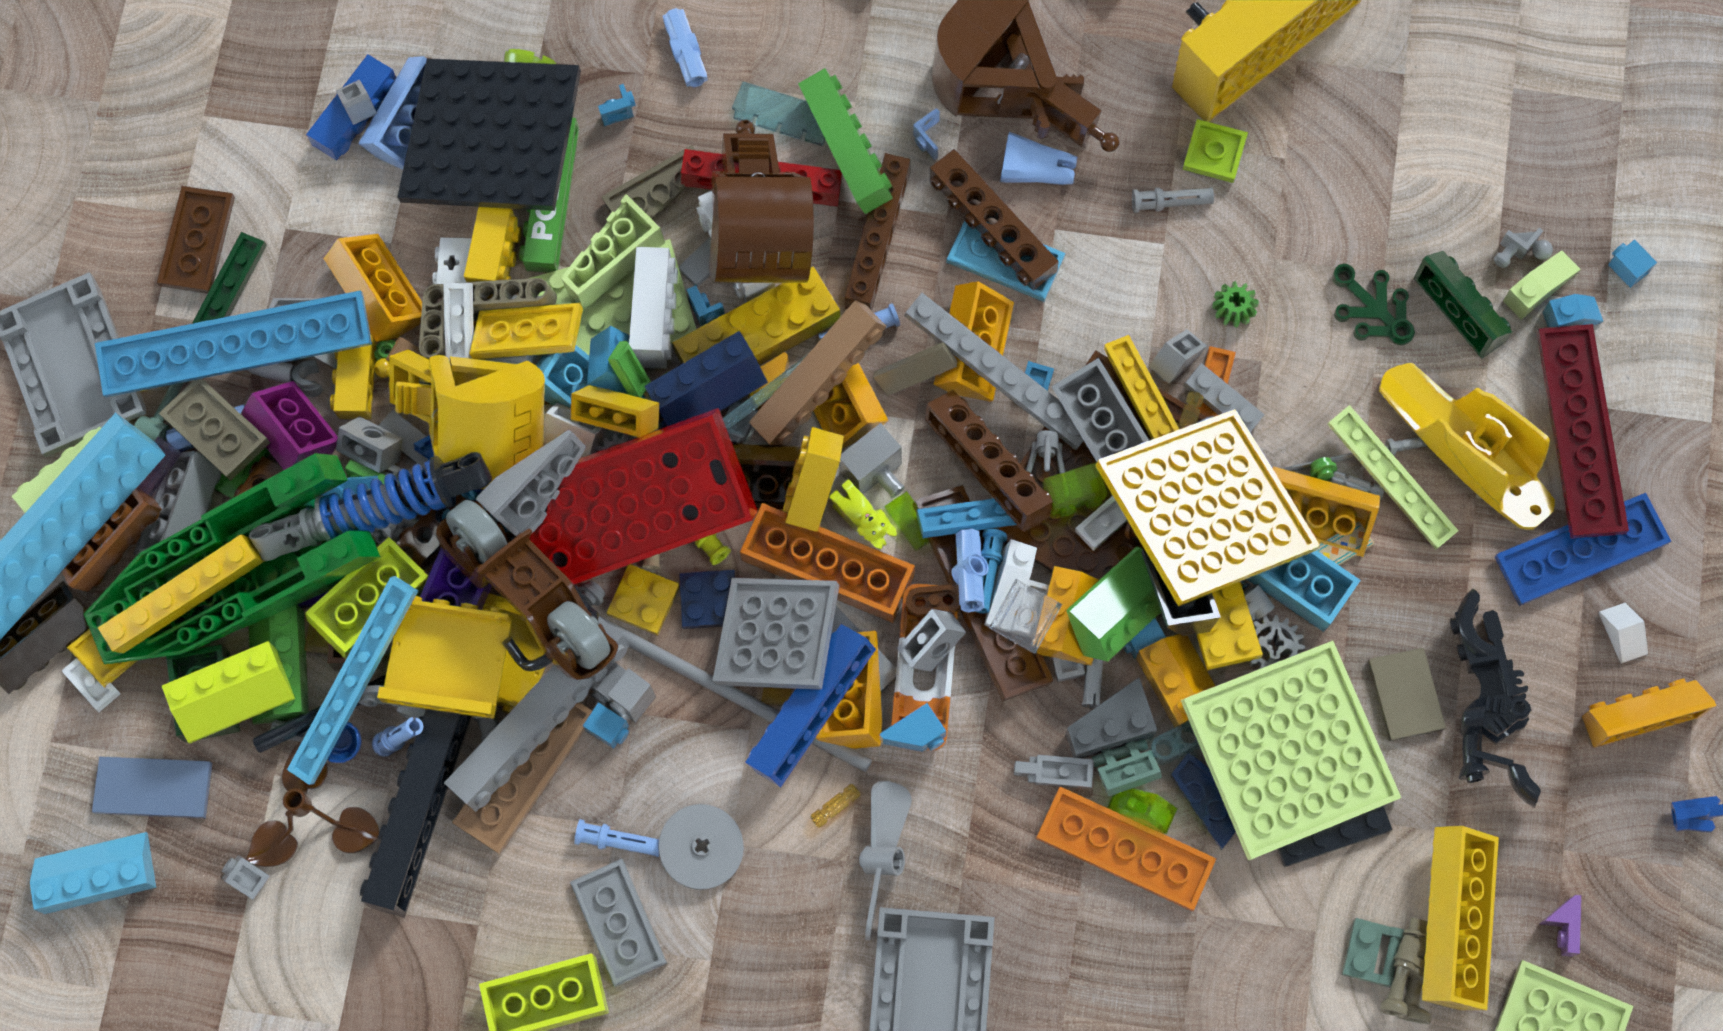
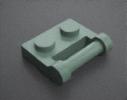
[1342,918,1404,988]

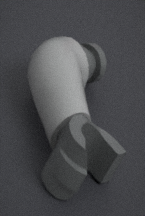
[247,360,323,397]

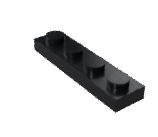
[1277,806,1393,868]

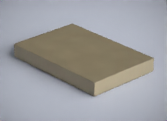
[1368,647,1446,741]

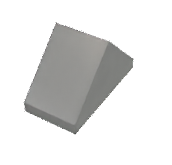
[336,79,377,125]

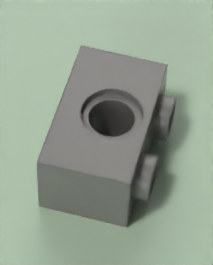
[336,416,403,473]
[897,609,966,672]

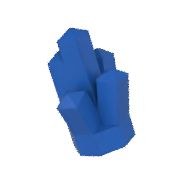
[1671,796,1723,833]

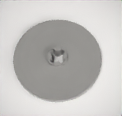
[658,804,744,890]

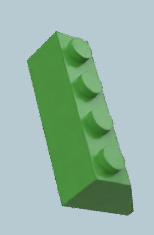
[1066,547,1161,662]
[248,605,309,724]

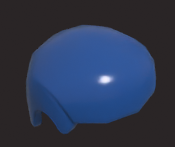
[327,721,362,763]

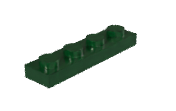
[192,232,267,323]

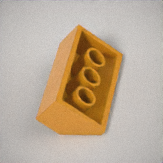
[323,234,422,342]
[934,281,1014,402]
[1272,466,1380,557]
[1582,678,1716,748]

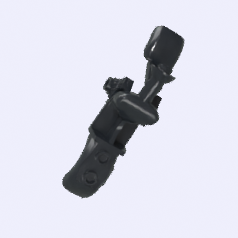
[1449,588,1541,808]

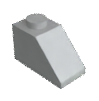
[1149,329,1207,383]

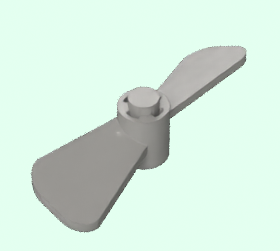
[859,781,911,941]

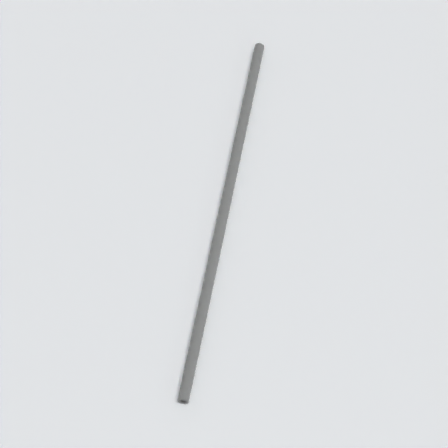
[402,518,872,773]

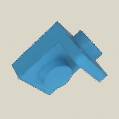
[598,84,636,126]
[686,285,725,326]

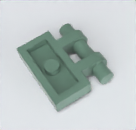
[1092,738,1162,797]

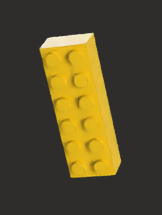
[672,266,841,365]
[1422,826,1499,1011]

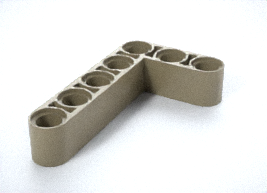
[419,278,557,359]

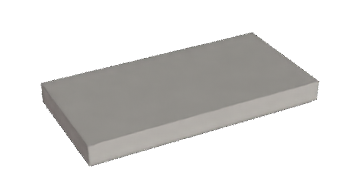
[570,859,667,987]

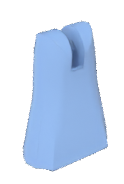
[1000,132,1078,185]

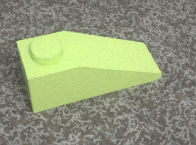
[1503,251,1580,320]

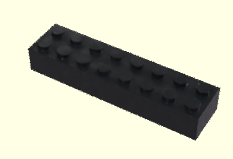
[360,709,472,918]

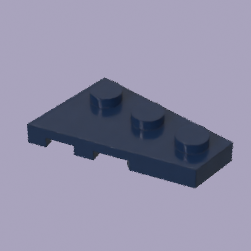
[1171,752,1236,851]

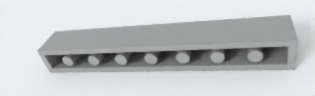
[444,616,630,812]

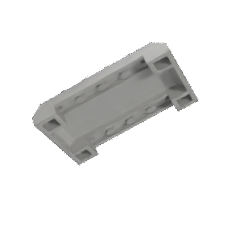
[0,272,146,457]
[869,907,995,1031]

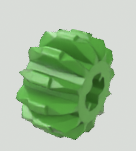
[1212,281,1259,328]

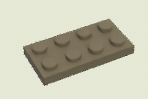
[159,379,270,481]

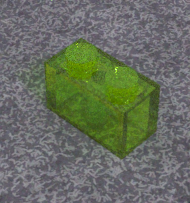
[1042,462,1107,517]

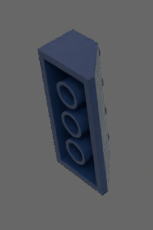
[645,331,768,426]

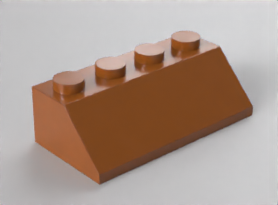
[61,487,162,592]

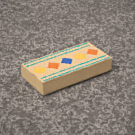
[1317,521,1374,566]

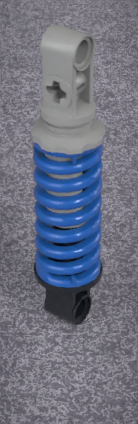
[249,452,493,561]

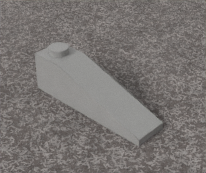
[476,430,586,536]

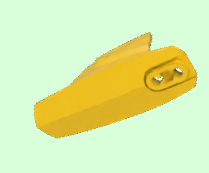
[1379,363,1555,530]

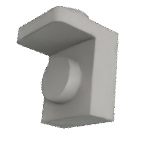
[221,855,270,900]

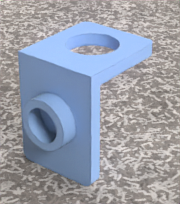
[913,108,940,160]

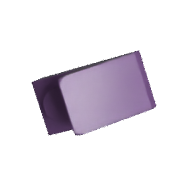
[1539,895,1581,957]

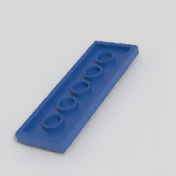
[1494,493,1671,606]

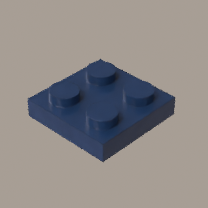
[680,570,736,629]

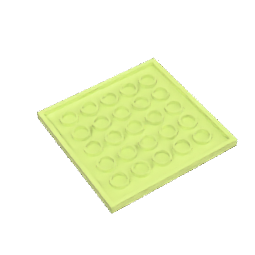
[1181,641,1401,860]

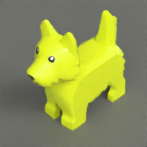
[829,479,897,549]

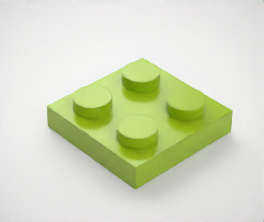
[1183,119,1248,183]

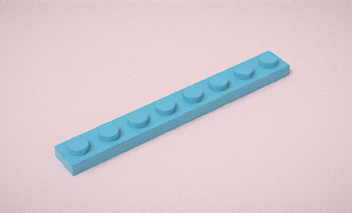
[287,576,418,785]

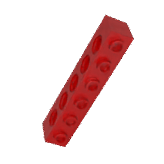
[681,149,842,207]

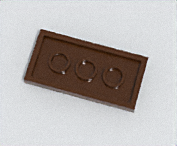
[157,186,235,294]

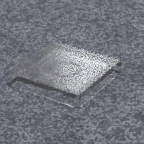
[989,579,1062,654]

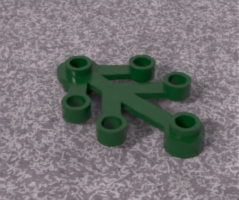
[1332,263,1415,345]

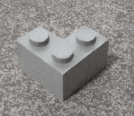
[591,662,656,723]

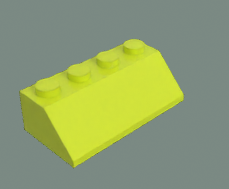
[162,641,295,744]

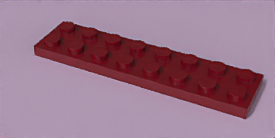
[1536,324,1629,539]

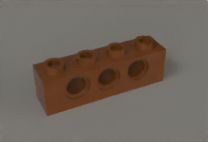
[396,493,471,571]

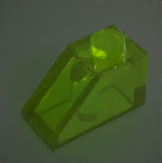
[1107,788,1178,834]

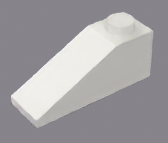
[984,539,1037,633]

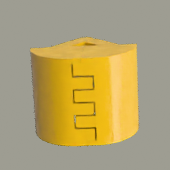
[374,349,545,489]

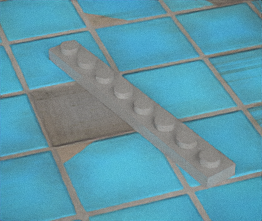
[904,293,1084,450]

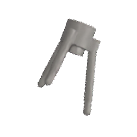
[1026,430,1069,498]

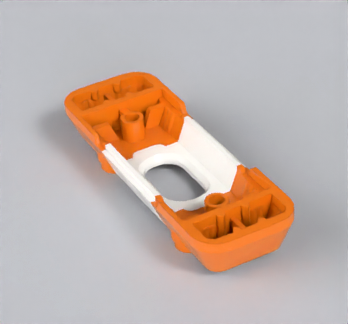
[891,584,958,751]

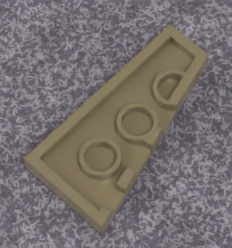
[601,145,695,220]

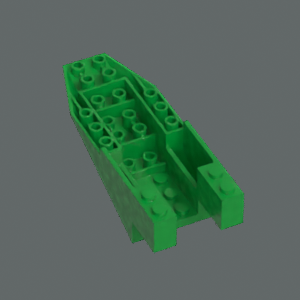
[84,453,381,664]

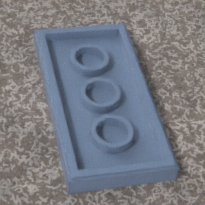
[92,757,213,819]

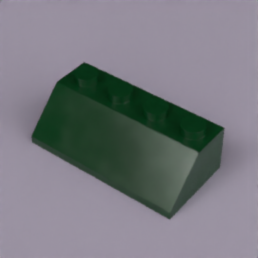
[1413,251,1513,359]

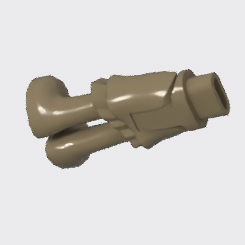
[1380,917,1431,1024]

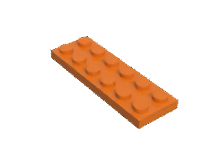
[1036,787,1217,912]

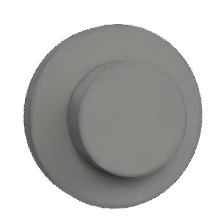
[579,580,605,606]

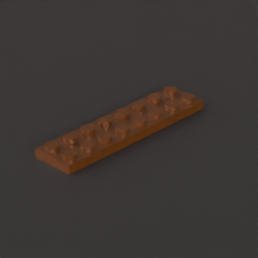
[912,485,1054,702]

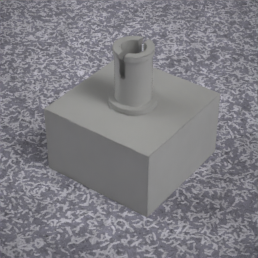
[839,423,905,498]

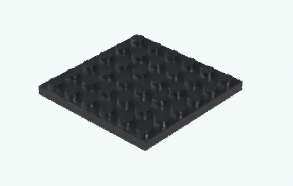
[397,58,581,211]

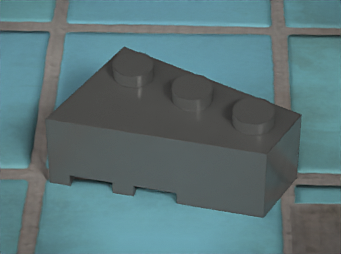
[1065,677,1157,758]

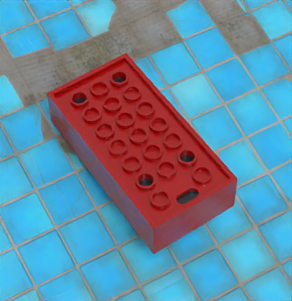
[529,408,758,585]

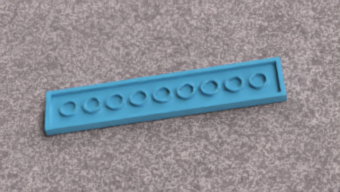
[95,290,372,397]

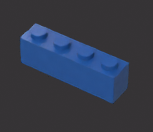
[306,54,397,161]

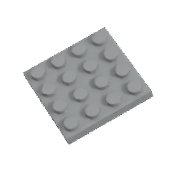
[713,578,840,690]

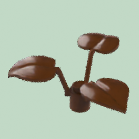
[246,742,380,867]

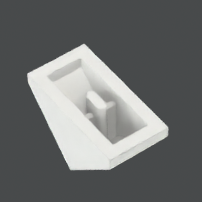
[1599,603,1648,664]

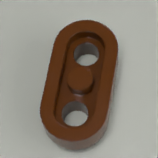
[906,585,961,617]

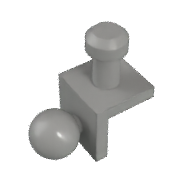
[1494,228,1553,268]

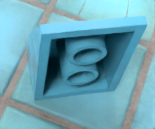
[536,345,589,408]

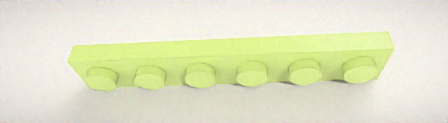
[1327,405,1459,550]

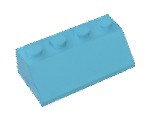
[30,832,156,914]

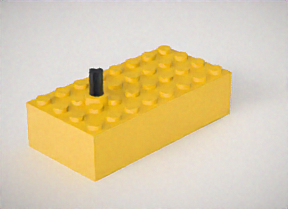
[1172,0,1361,122]

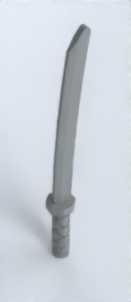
[1282,437,1427,472]

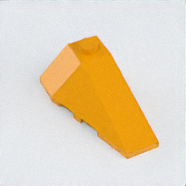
[816,630,882,749]

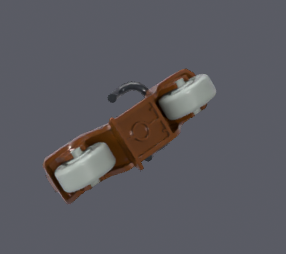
[435,500,618,680]

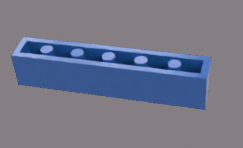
[745,624,876,788]

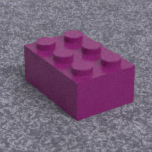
[241,381,338,470]

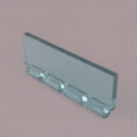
[732,81,825,146]

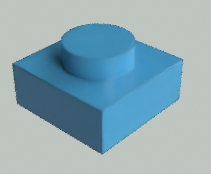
[1025,361,1054,391]

